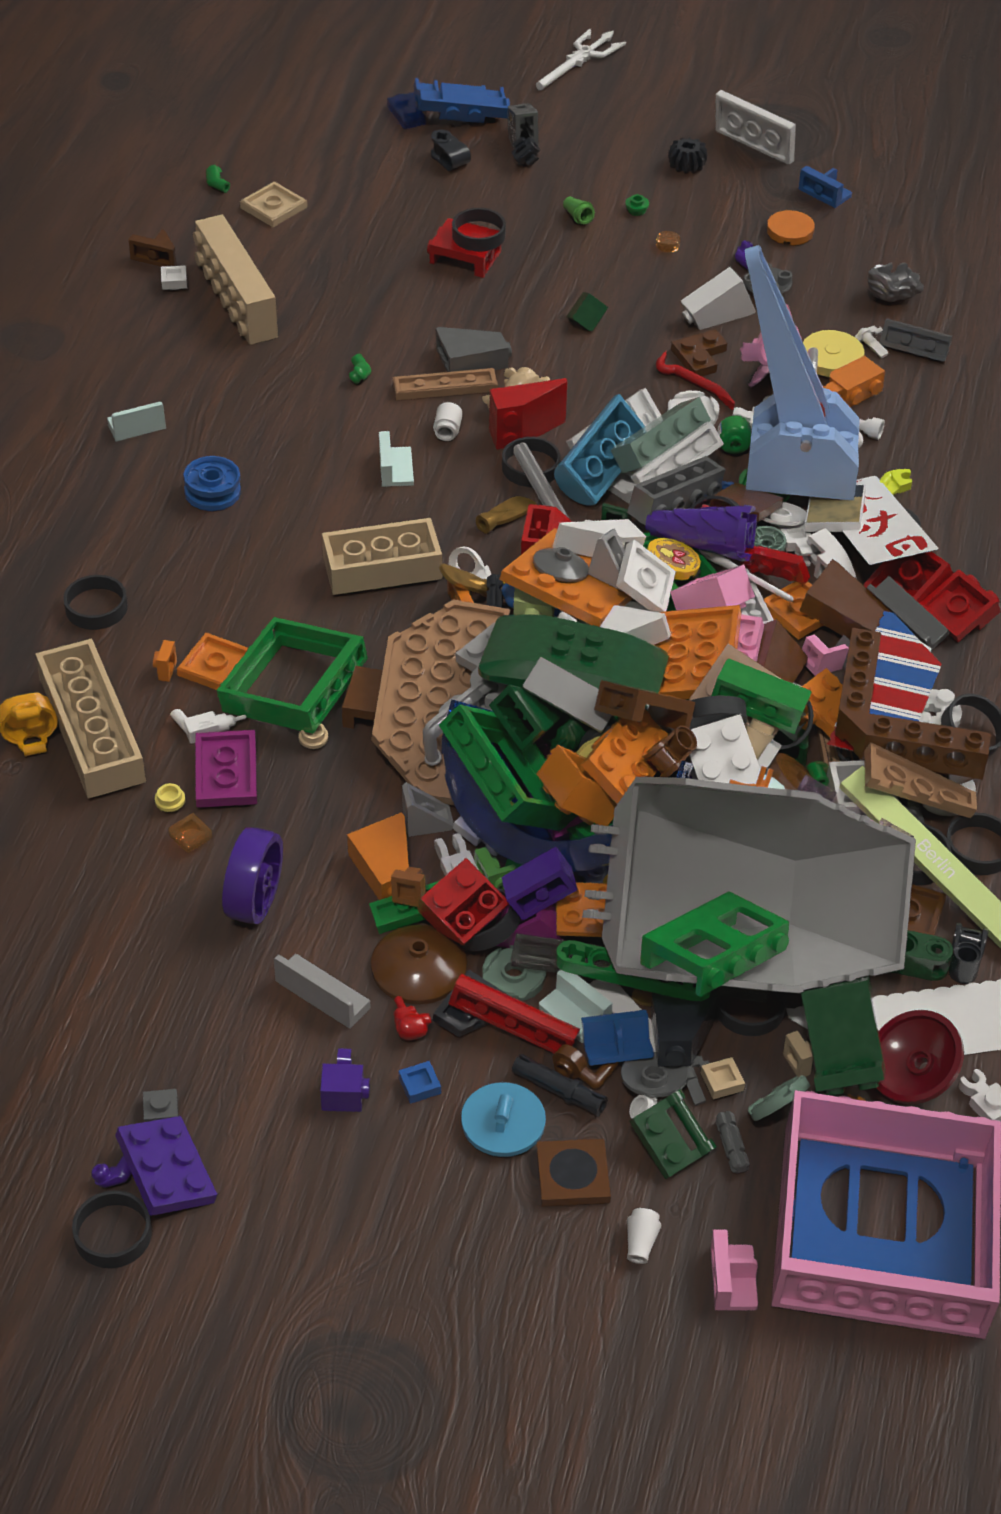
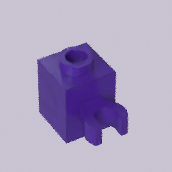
[320,1048,370,1112]

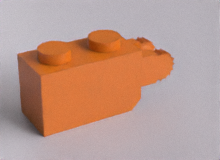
[823,355,885,407]

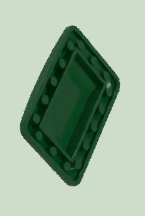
[478,614,669,711]

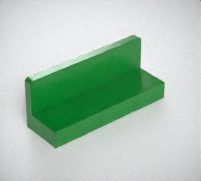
[711,659,812,734]

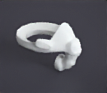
[449,546,491,579]

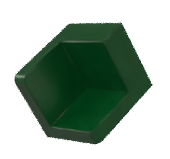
[567,292,609,331]

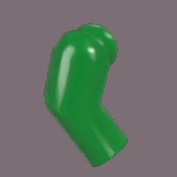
[206,164,230,193]
[349,354,371,384]
[806,761,829,789]

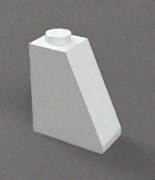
[681,267,756,330]

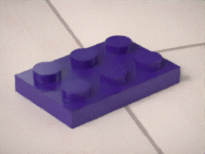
[115,1116,217,1216]

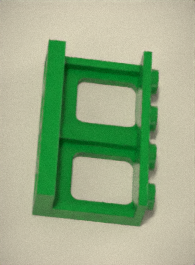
[640,891,790,997]

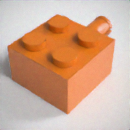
[537,745,617,826]

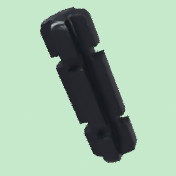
[487,574,503,608]

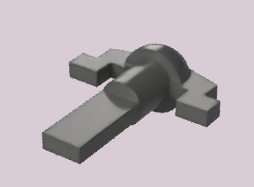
[686,1056,709,1106]

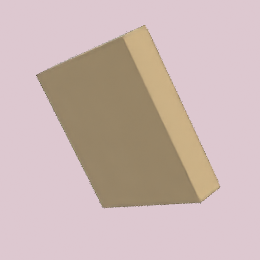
[240,181,307,227]

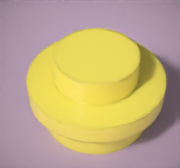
[155,783,185,812]

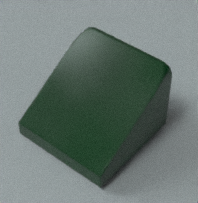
[601,503,632,522]

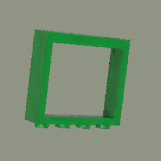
[217,617,368,734]
[438,704,577,831]

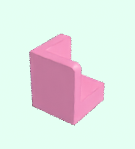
[802,635,849,676]

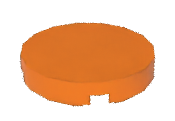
[767,210,815,245]

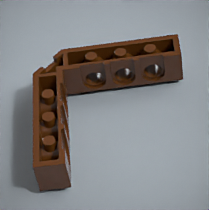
[835,628,991,780]

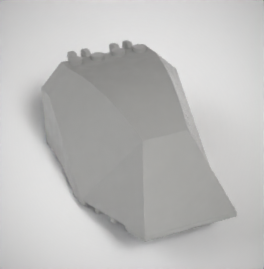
[582,777,916,993]

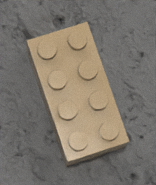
[322,518,442,595]

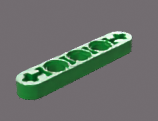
[556,940,711,1001]

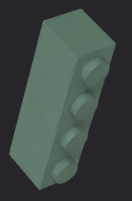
[611,397,711,473]

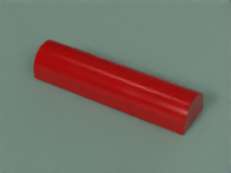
[448,973,580,1054]

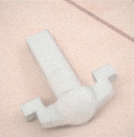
[855,326,889,359]

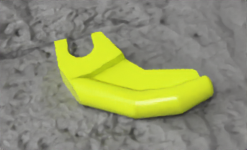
[879,469,912,495]

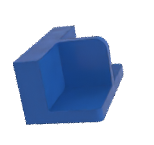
[798,166,852,208]
[581,1010,654,1065]

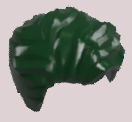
[542,712,591,752]

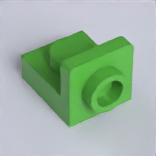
[474,847,517,890]

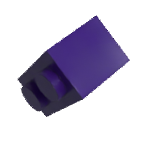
[502,847,578,920]

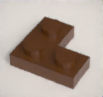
[671,329,728,376]

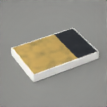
[805,485,866,532]

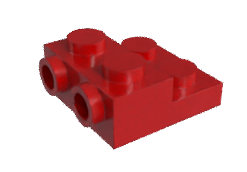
[919,569,1001,642]

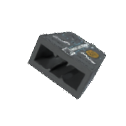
[507,103,539,154]

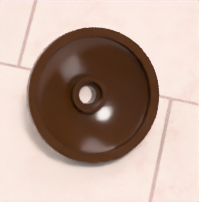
[371,925,467,1005]

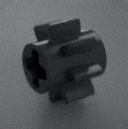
[512,137,540,165]

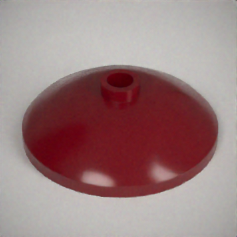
[876,1010,964,1104]

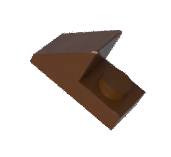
[128,229,177,267]

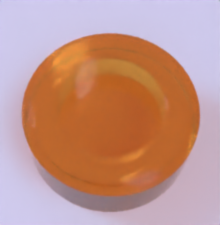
[656,231,681,252]

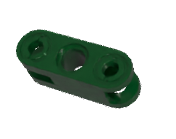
[891,930,953,981]

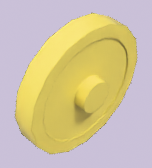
[803,330,865,377]

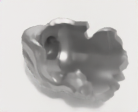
[868,262,924,302]

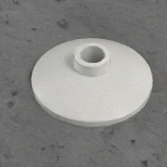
[762,502,807,529]

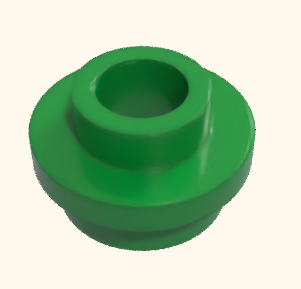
[625,194,649,216]

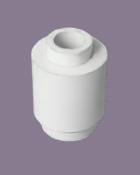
[433,402,463,441]

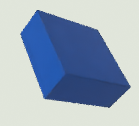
[398,1061,441,1104]

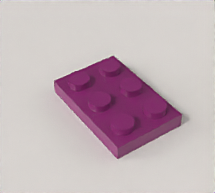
[195,730,257,807]

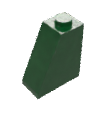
[489,685,564,752]

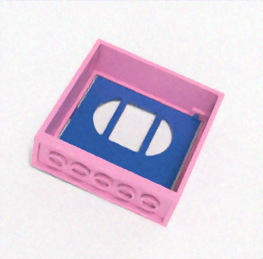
[771,1090,1001,1339]

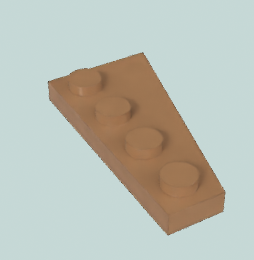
[864,742,977,818]

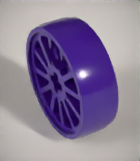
[222,828,283,924]

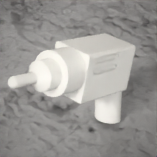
[170,709,246,744]

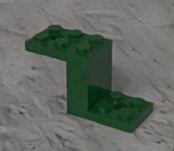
[801,975,886,1096]

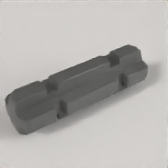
[716,1111,750,1174]

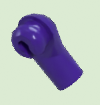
[735,240,753,271]
[91,1155,132,1188]

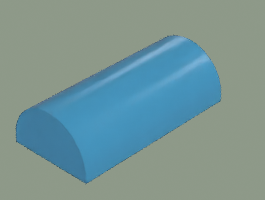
[554,394,645,505]

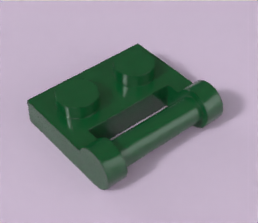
[629,1089,717,1180]

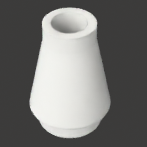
[627,1208,662,1264]

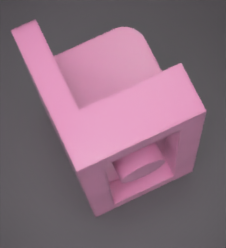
[710,1230,758,1310]

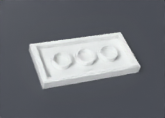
[716,90,796,165]

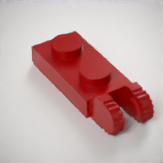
[740,545,810,584]

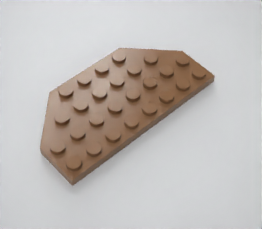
[371,600,510,810]

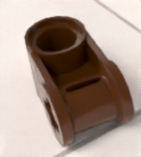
[642,725,697,778]

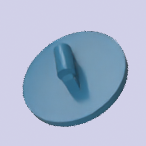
[461,1083,546,1157]

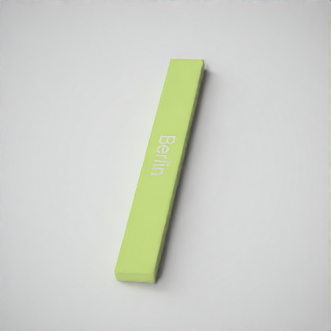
[839,766,1001,948]

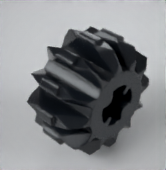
[668,137,708,174]

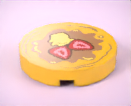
[647,538,701,580]

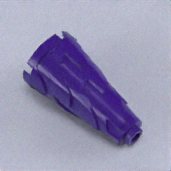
[645,505,757,561]

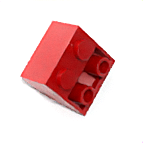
[521,504,572,555]
[417,858,510,946]

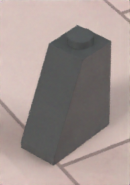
[436,327,512,372]

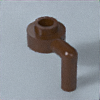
[552,1044,619,1089]

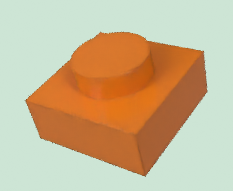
[153,640,177,682]

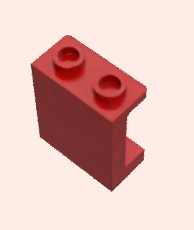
[427,218,502,278]

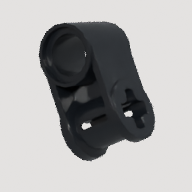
[431,130,471,171]
[949,922,988,984]

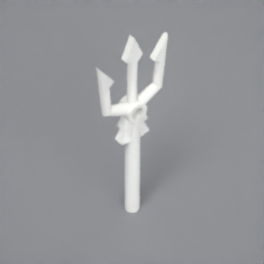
[536,28,626,90]

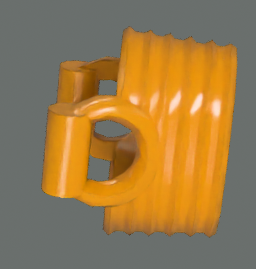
[0,693,58,757]

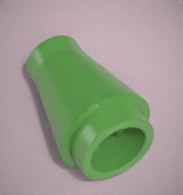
[563,196,595,224]

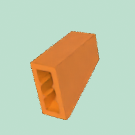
[347,812,409,900]

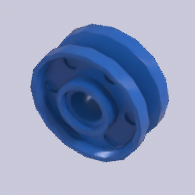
[183,456,241,511]

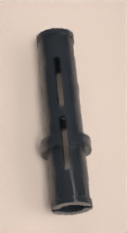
[512,1054,608,1116]

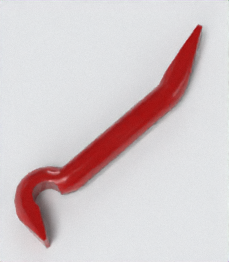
[656,351,735,410]

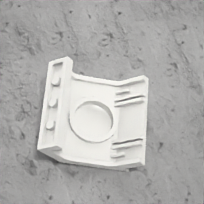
[566,388,724,504]

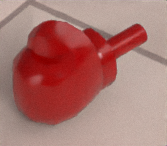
[393,996,432,1041]

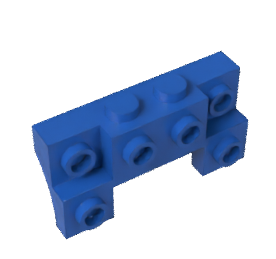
[414,78,510,123]

